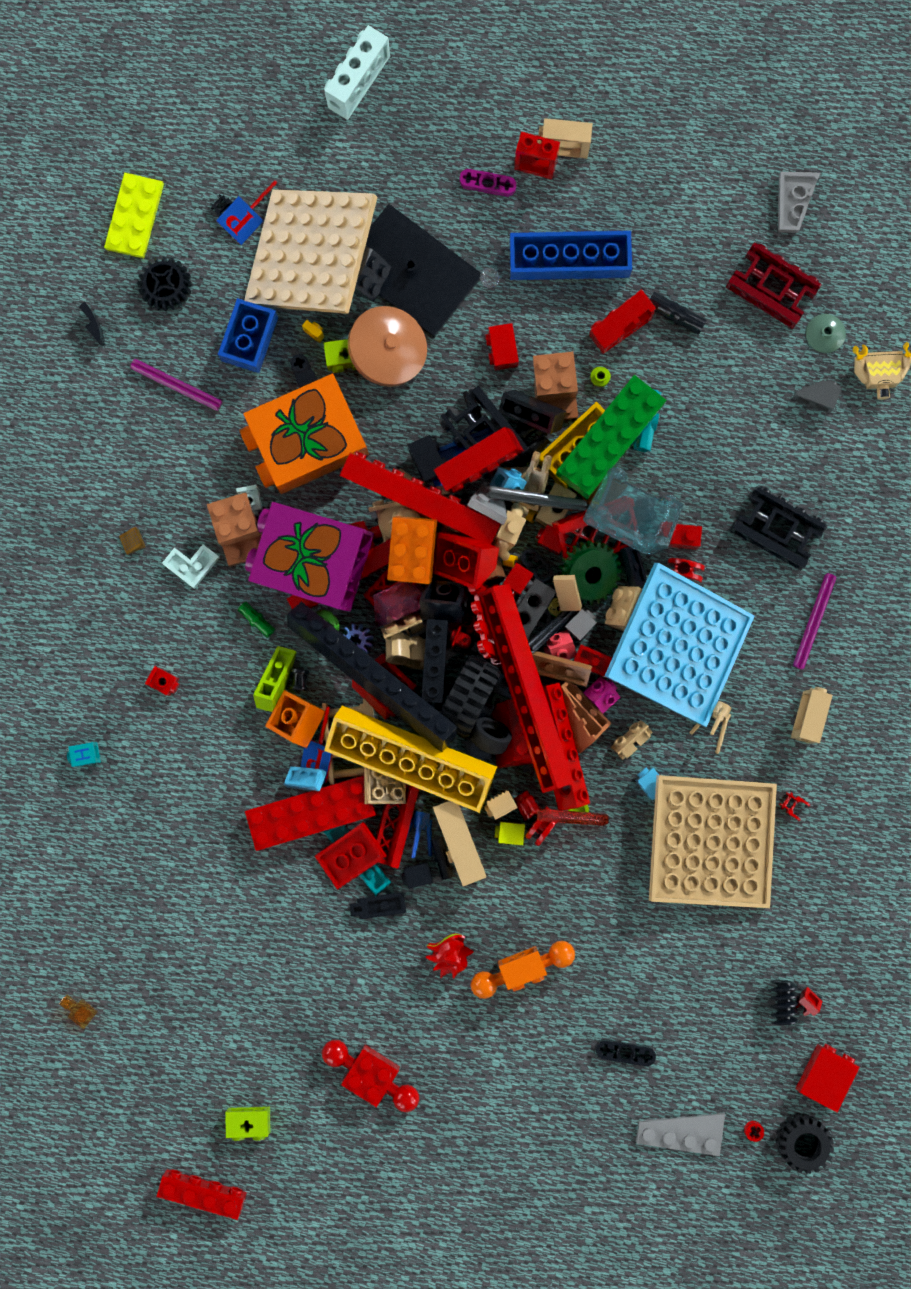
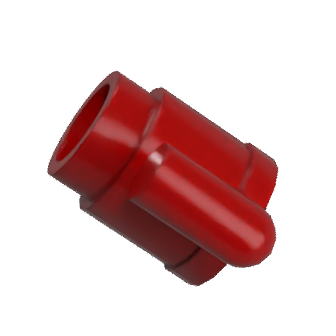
[514,791,542,821]

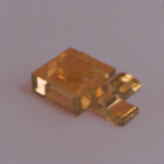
[59,994,98,1029]

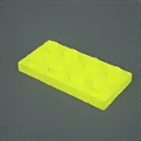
[104,172,164,259]

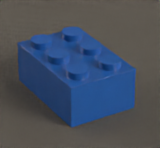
[218,298,278,373]

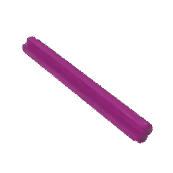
[130,359,222,411]
[793,573,836,669]

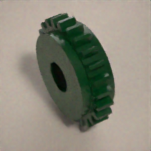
[558,540,622,605]

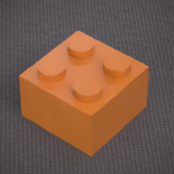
[265,690,325,748]

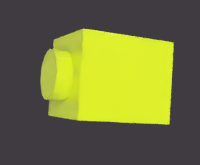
[494,821,525,845]

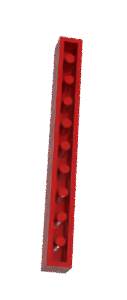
[479,584,574,793]

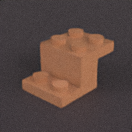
[532,351,578,420]
[207,492,262,567]

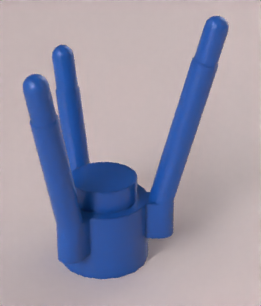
[406,811,433,858]

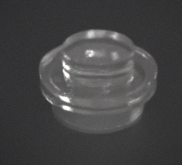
[480,268,500,288]

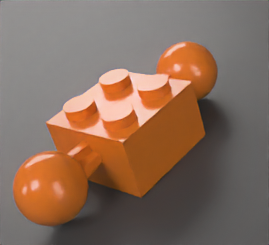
[471,941,575,999]

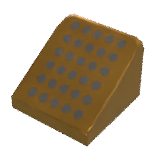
[119,527,146,555]

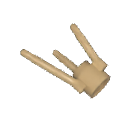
[690,701,732,754]

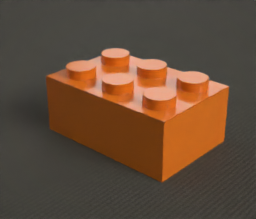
[387,516,437,584]

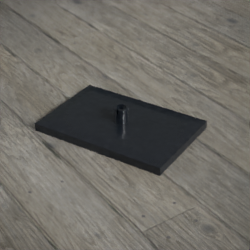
[365,204,483,338]

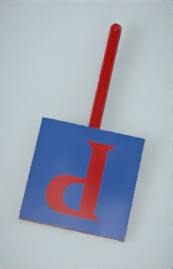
[216,181,277,245]
[300,707,333,783]

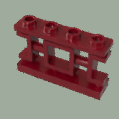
[725,242,822,329]

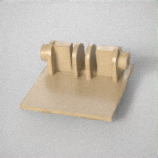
[381,612,424,640]

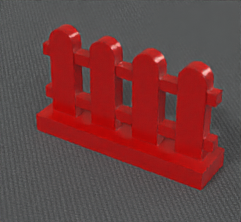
[468,584,502,667]

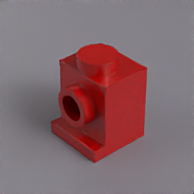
[145,666,180,696]

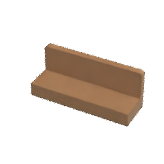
[532,651,592,687]

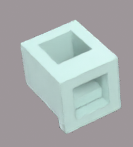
[236,485,263,516]

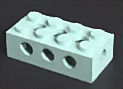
[324,25,390,120]

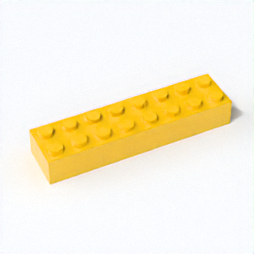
[324,706,497,813]

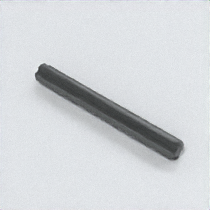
[488,486,587,512]

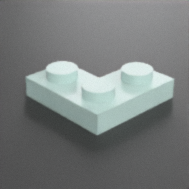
[162,544,220,589]

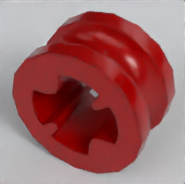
[744,1121,764,1142]

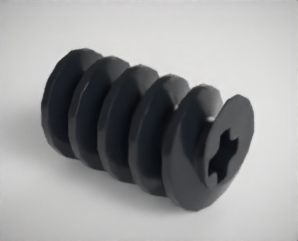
[771,980,798,1025]

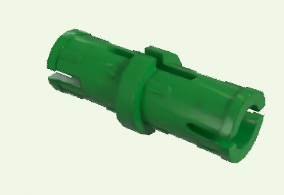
[237,601,276,638]

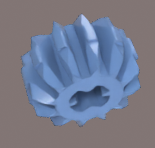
[343,624,374,654]

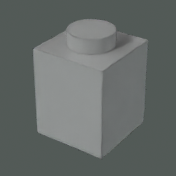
[564,609,597,642]

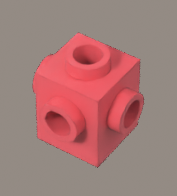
[543,630,577,660]

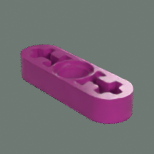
[460,169,516,197]

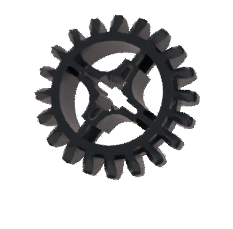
[137,256,192,312]

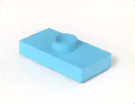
[283,766,327,791]

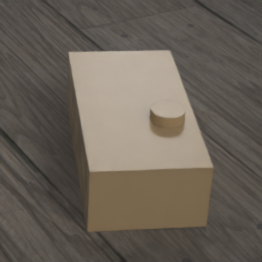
[433,801,486,886]

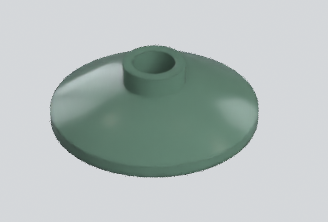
[806,314,846,353]

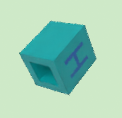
[67,742,101,767]

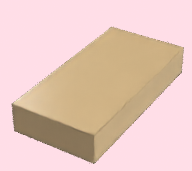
[553,575,582,611]

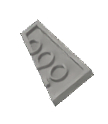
[636,1112,725,1156]

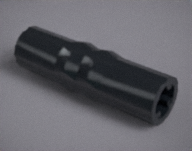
[650,291,707,335]

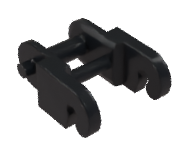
[210,194,233,217]

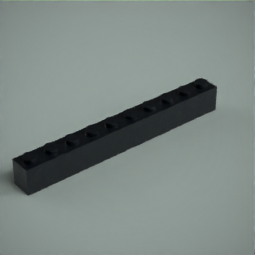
[287,601,457,752]

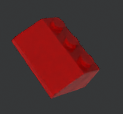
[432,532,499,590]
[491,699,533,768]

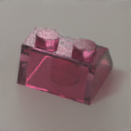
[373,582,422,627]

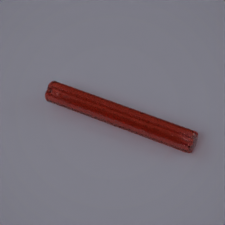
[537,809,609,826]

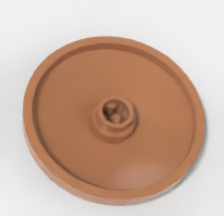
[348,306,427,387]

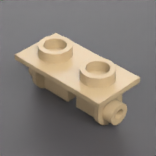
[611,720,653,760]

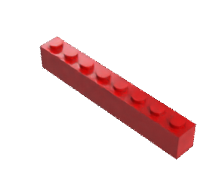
[339,450,500,545]

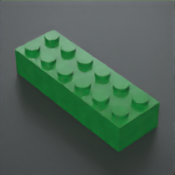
[555,375,667,500]

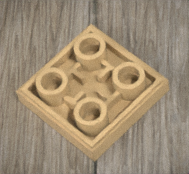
[364,767,406,804]

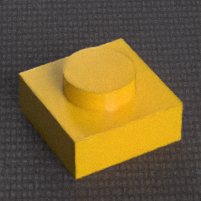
[302,320,324,343]

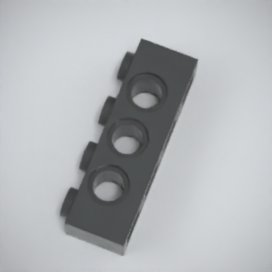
[516,579,556,640]

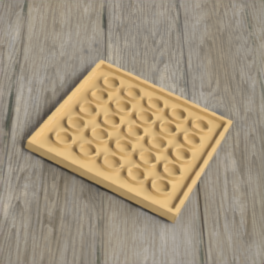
[244,189,378,314]
[649,775,777,908]

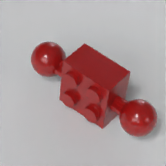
[322,1040,419,1112]

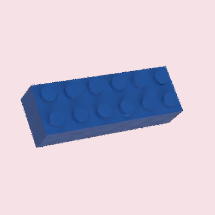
[509,231,632,280]

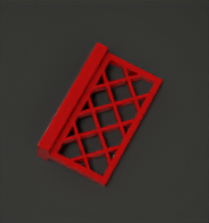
[552,495,642,559]

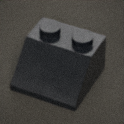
[419,574,469,623]

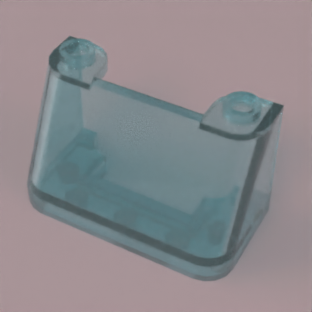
[583,467,684,555]

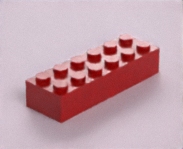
[245,776,377,851]

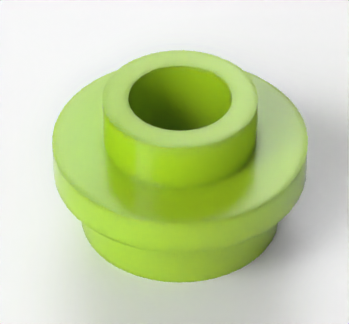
[590,367,611,387]

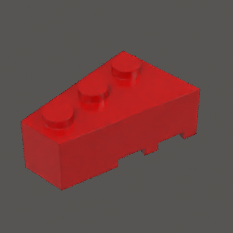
[589,289,656,354]

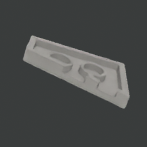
[778,172,820,233]
[467,482,507,525]

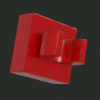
[795,987,823,1016]

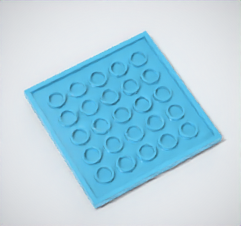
[605,563,754,727]

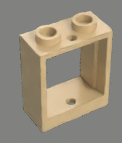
[538,118,593,159]
[791,687,833,744]

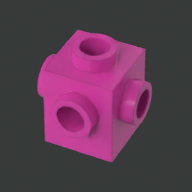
[583,677,621,714]

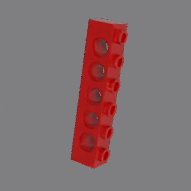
[543,682,590,811]

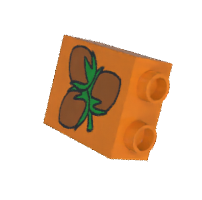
[239,373,369,494]

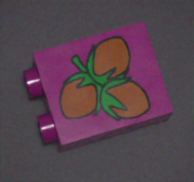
[245,502,375,612]

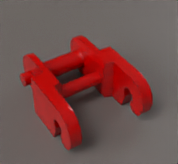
[779,792,810,821]

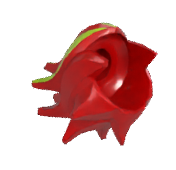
[425,933,474,979]

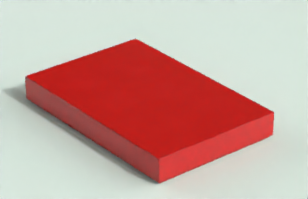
[315,822,387,890]

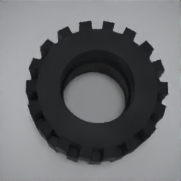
[776,1114,834,1174]

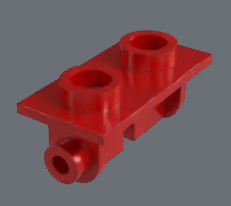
[449,626,471,649]

